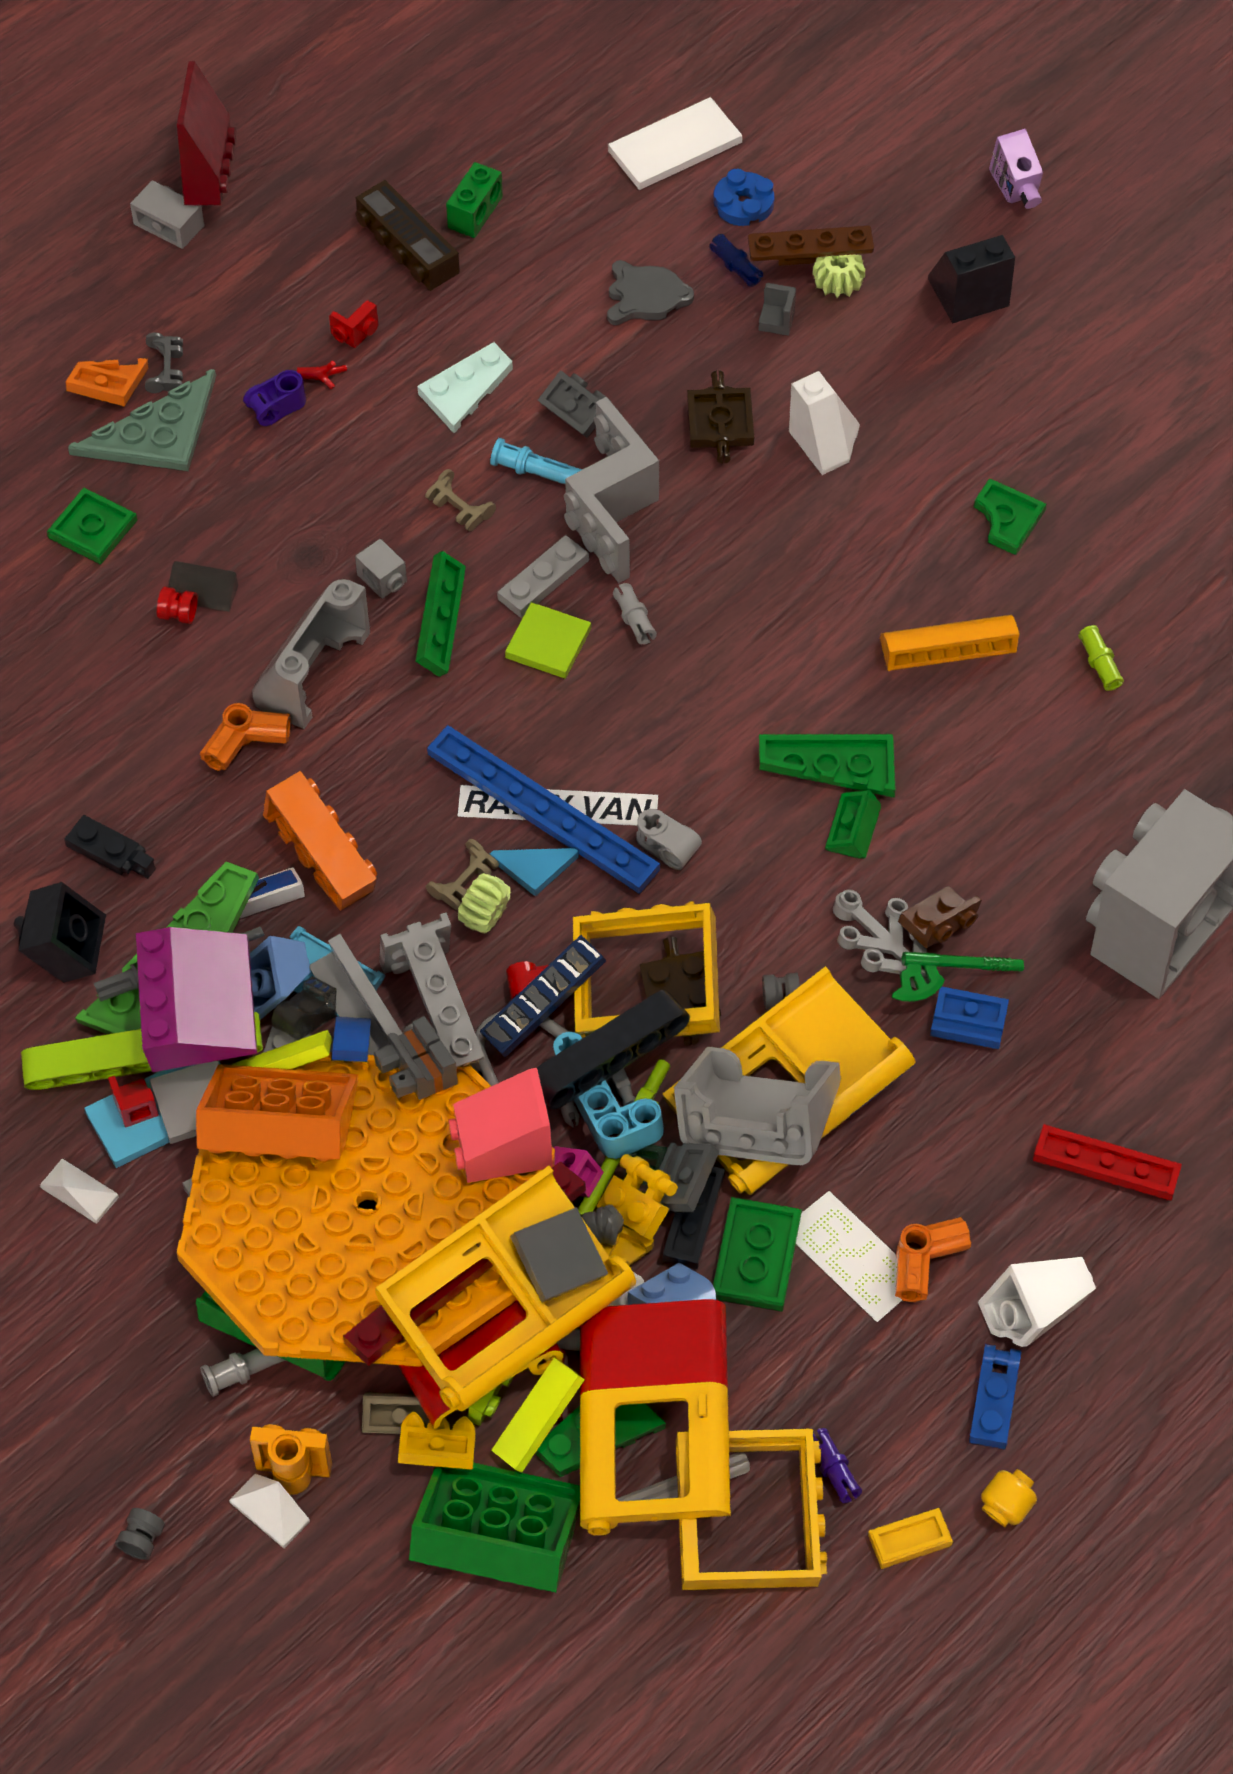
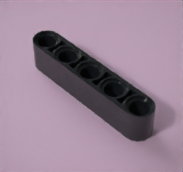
[537,990,690,1110]

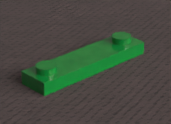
[415,551,466,677]

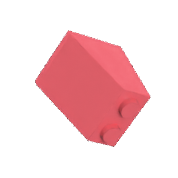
[448,1068,553,1183]

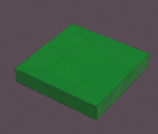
[47,488,138,565]

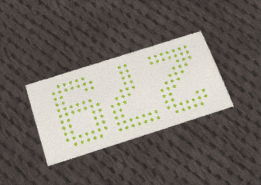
[796,1191,902,1322]

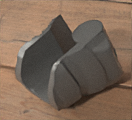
[580,1204,624,1246]

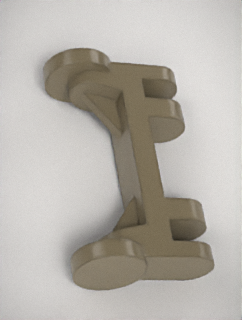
[425,469,496,532]
[426,839,499,910]

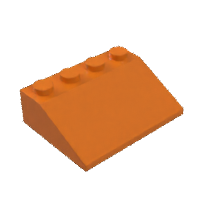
[196,1064,358,1161]

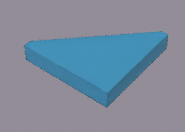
[490,848,579,896]

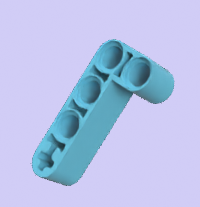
[553,1032,664,1159]

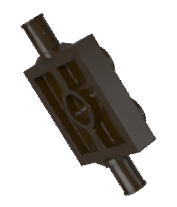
[687,370,754,464]
[640,937,721,1045]

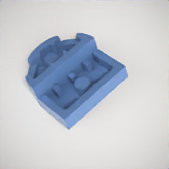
[628,1263,716,1305]

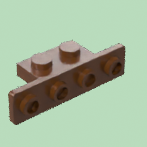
[748,226,874,266]

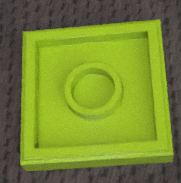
[505,602,591,679]

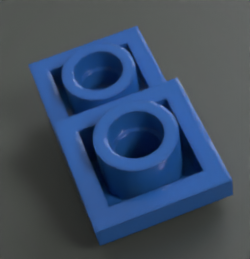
[332,1016,371,1062]

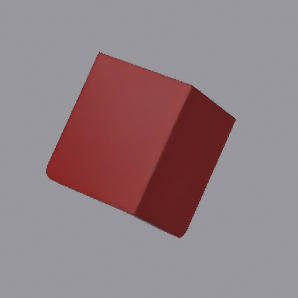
[108,1075,159,1128]

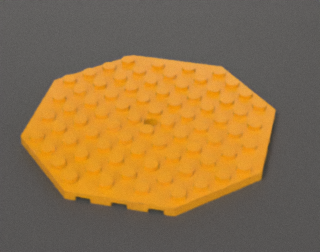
[176,1052,555,1367]

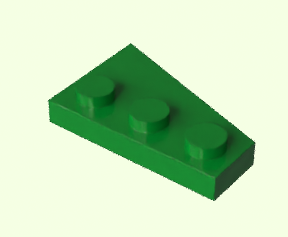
[535,1403,666,1478]

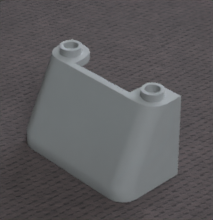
[252,579,370,729]
[674,1047,841,1165]

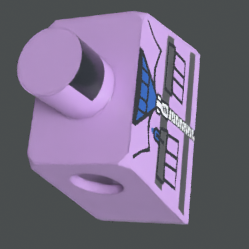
[989,129,1043,209]

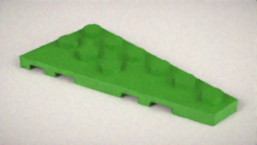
[75,862,259,1034]

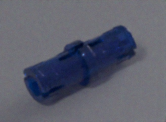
[709,234,763,287]

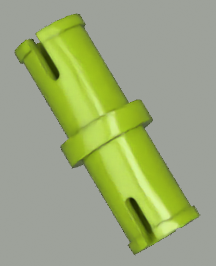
[1078,625,1124,691]

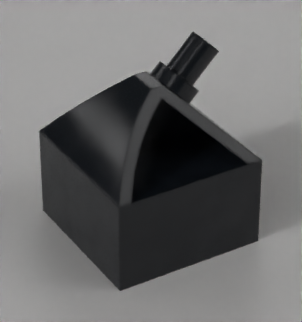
[13,882,106,983]

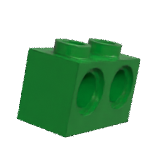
[446,162,503,238]

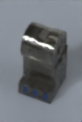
[271,976,337,1040]

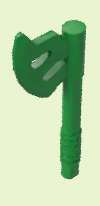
[892,952,1024,1002]

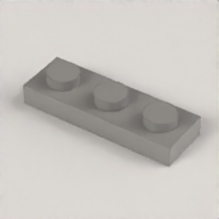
[497,535,589,618]

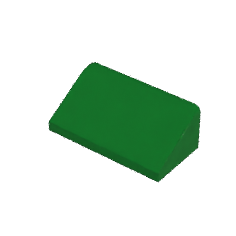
[825,790,881,858]

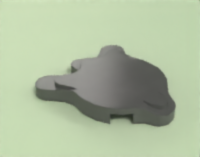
[607,260,694,326]

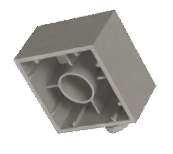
[1086,789,1233,999]

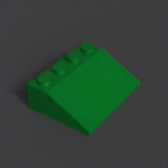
[409,1462,580,1593]

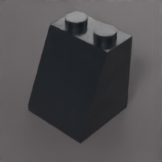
[928,235,1015,324]

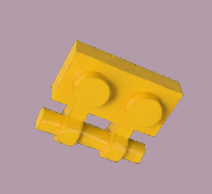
[597,1154,678,1240]

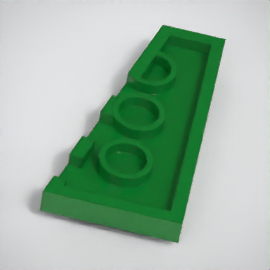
[759,734,895,798]

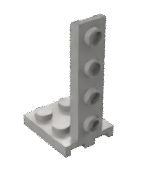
[379,913,485,1069]

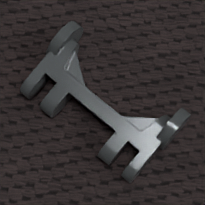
[145,332,183,393]

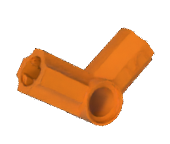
[200,703,291,771]
[895,1217,971,1303]

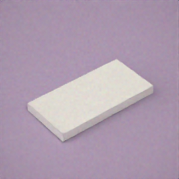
[608,97,742,190]

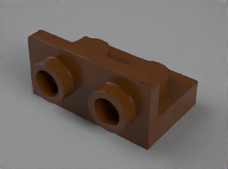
[898,886,982,948]

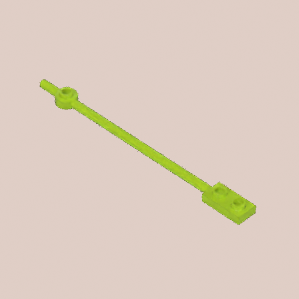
[468,1059,671,1426]

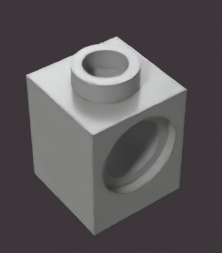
[355,539,407,599]

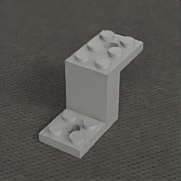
[564,397,659,583]

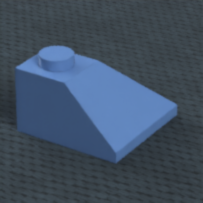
[250,936,310,1020]

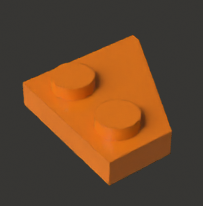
[65,358,148,406]

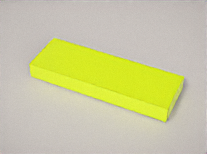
[232,1030,333,1069]
[491,1358,585,1473]

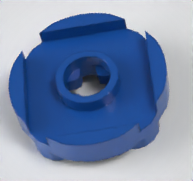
[713,168,774,226]

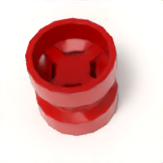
[157,586,198,624]

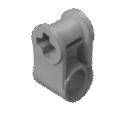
[636,809,702,870]

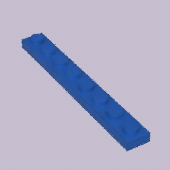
[427,725,660,894]

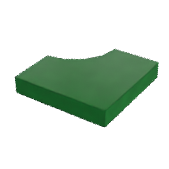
[974,478,1047,555]

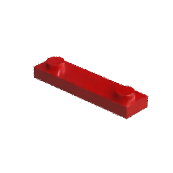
[1033,1124,1182,1201]

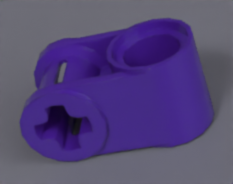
[243,370,306,426]

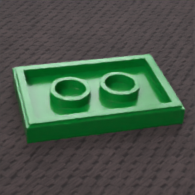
[713,1197,802,1311]

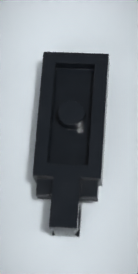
[64,814,156,879]

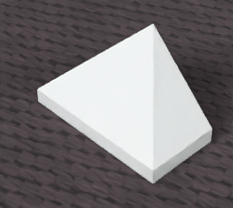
[40,1159,119,1224]
[229,1474,310,1549]

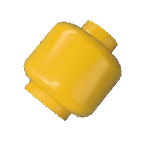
[981,1469,1037,1527]

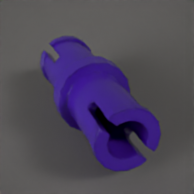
[813,1428,862,1503]

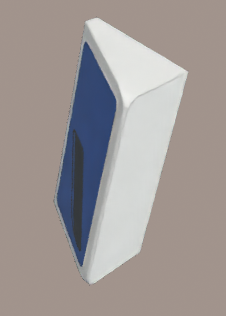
[240,867,305,919]

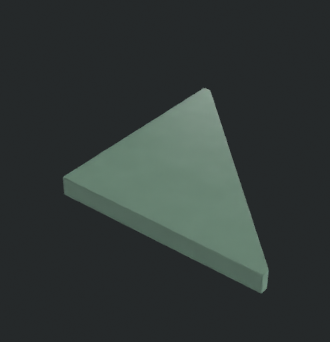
[68,369,216,471]

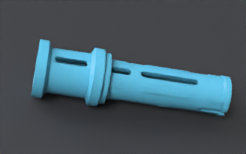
[490,438,583,484]

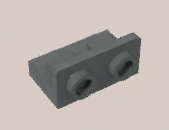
[538,370,611,438]

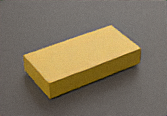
[868,1508,953,1569]

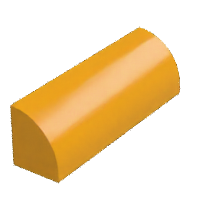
[880,615,1019,671]

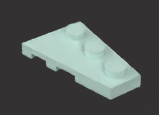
[417,342,513,433]

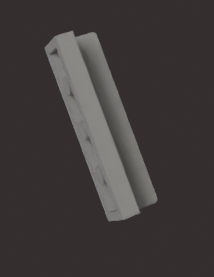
[309,934,403,1055]

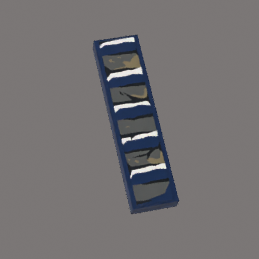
[480,935,606,1057]

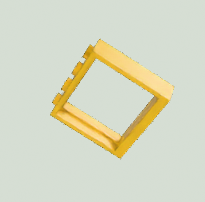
[573,901,720,1038]
[675,1429,827,1590]

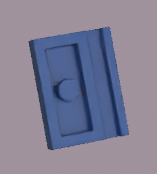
[930,987,1009,1049]

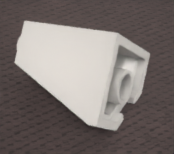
[789,371,860,475]
[978,1257,1096,1347]

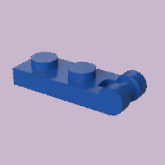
[969,1344,1022,1449]

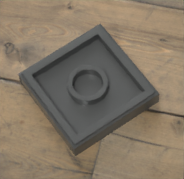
[510,1207,608,1303]

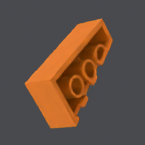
[263,771,377,911]

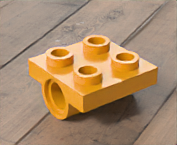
[250,1424,332,1495]

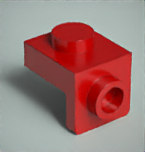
[329,300,379,348]

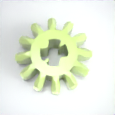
[812,254,865,299]
[458,873,511,933]

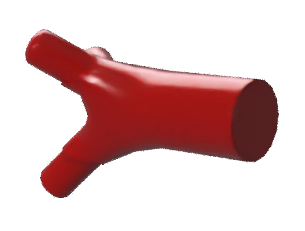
[297,361,347,389]

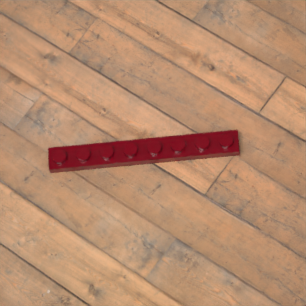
[343,1161,586,1366]

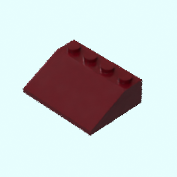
[177,61,236,205]

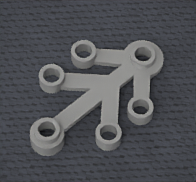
[833,890,929,988]

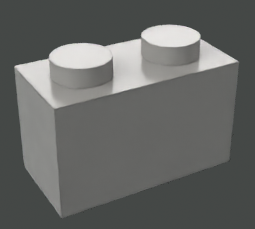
[130,180,204,249]

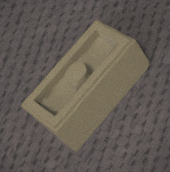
[362,1392,429,1434]

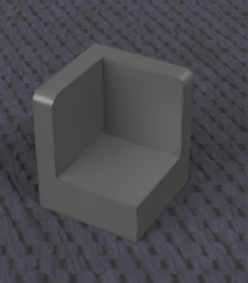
[758,283,796,336]

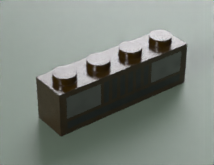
[355,180,460,291]

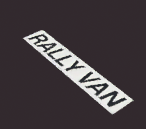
[458,785,658,826]

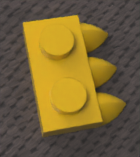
[398,1412,475,1470]

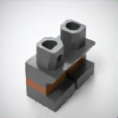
[374,1016,458,1100]

